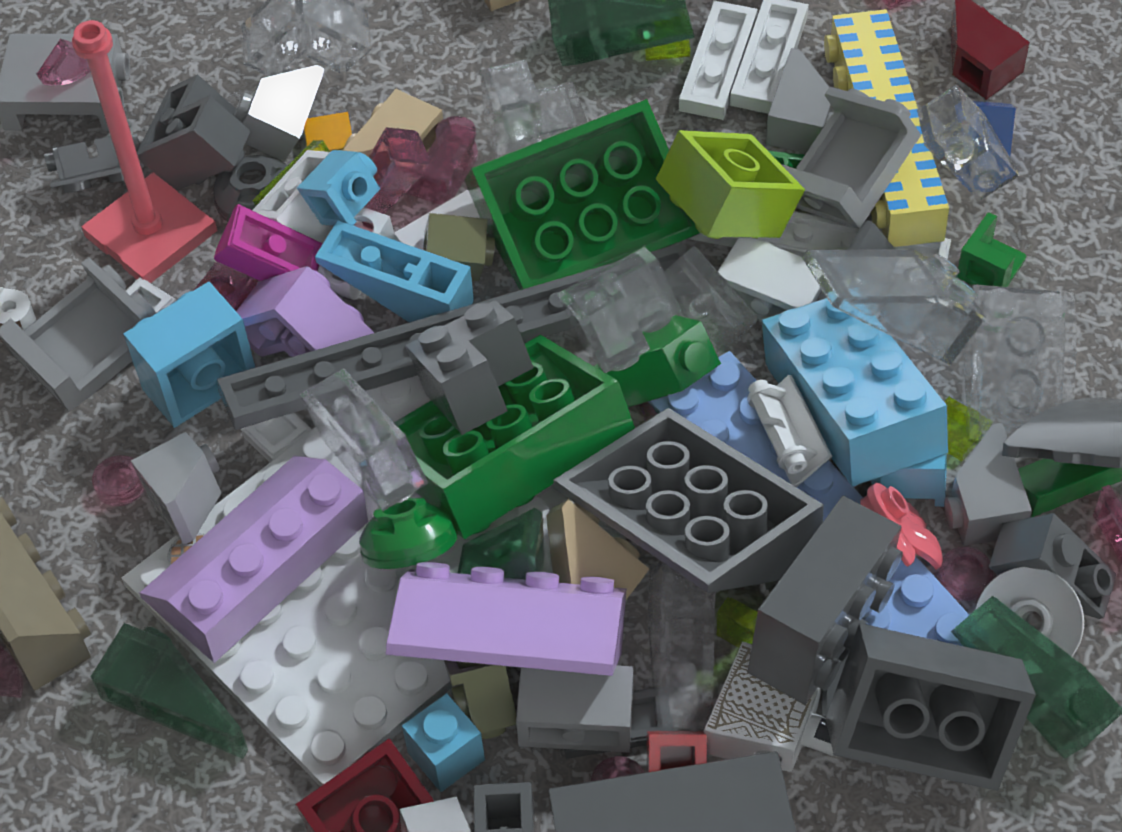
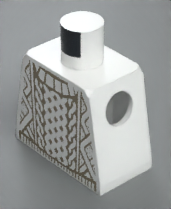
[704,642,834,772]

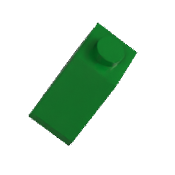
[594,314,721,407]

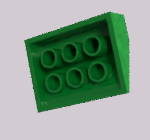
[464,99,701,290]
[373,335,635,540]

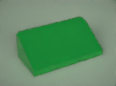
[1018,459,1122,517]

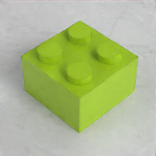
[656,130,805,239]

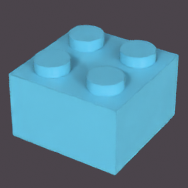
[123,281,255,428]

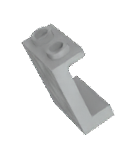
[0,34,130,131]
[781,87,921,229]
[0,257,156,412]

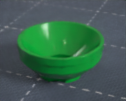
[359,496,457,569]

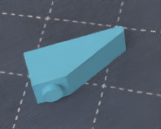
[315,220,474,323]

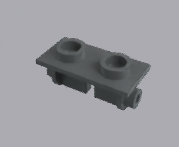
[44,134,145,193]

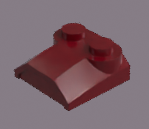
[294,738,434,832]

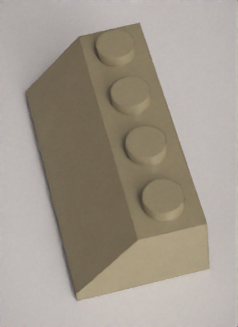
[0,497,91,691]

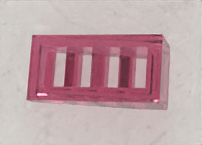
[362,127,431,228]

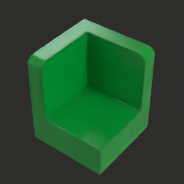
[956,212,1026,298]

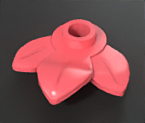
[860,483,943,570]

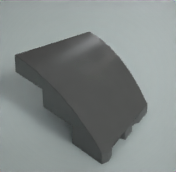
[1002,397,1122,468]

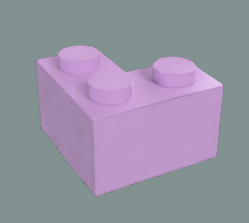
[236,266,374,357]

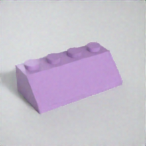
[139,456,368,663]
[386,562,627,676]

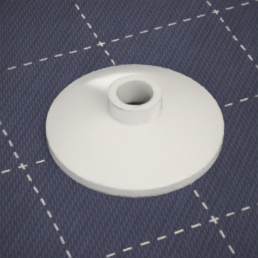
[974,567,1084,677]

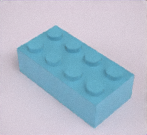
[762,289,948,487]

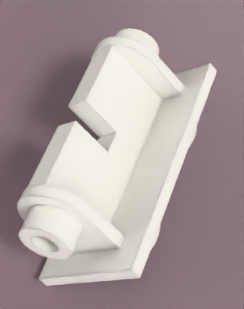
[747,375,832,487]

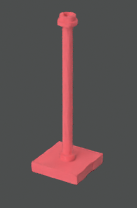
[72,20,217,283]

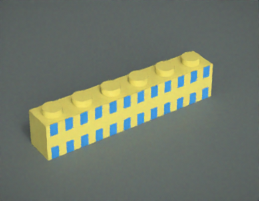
[824,9,949,247]

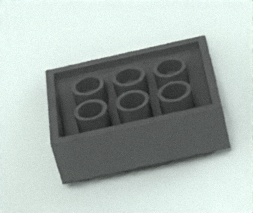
[554,408,824,593]
[548,751,796,832]

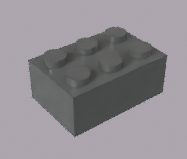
[747,496,903,705]
[826,623,1036,791]

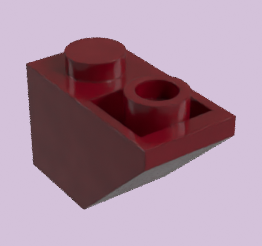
[950,0,1030,100]

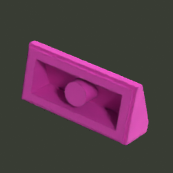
[214,204,323,281]

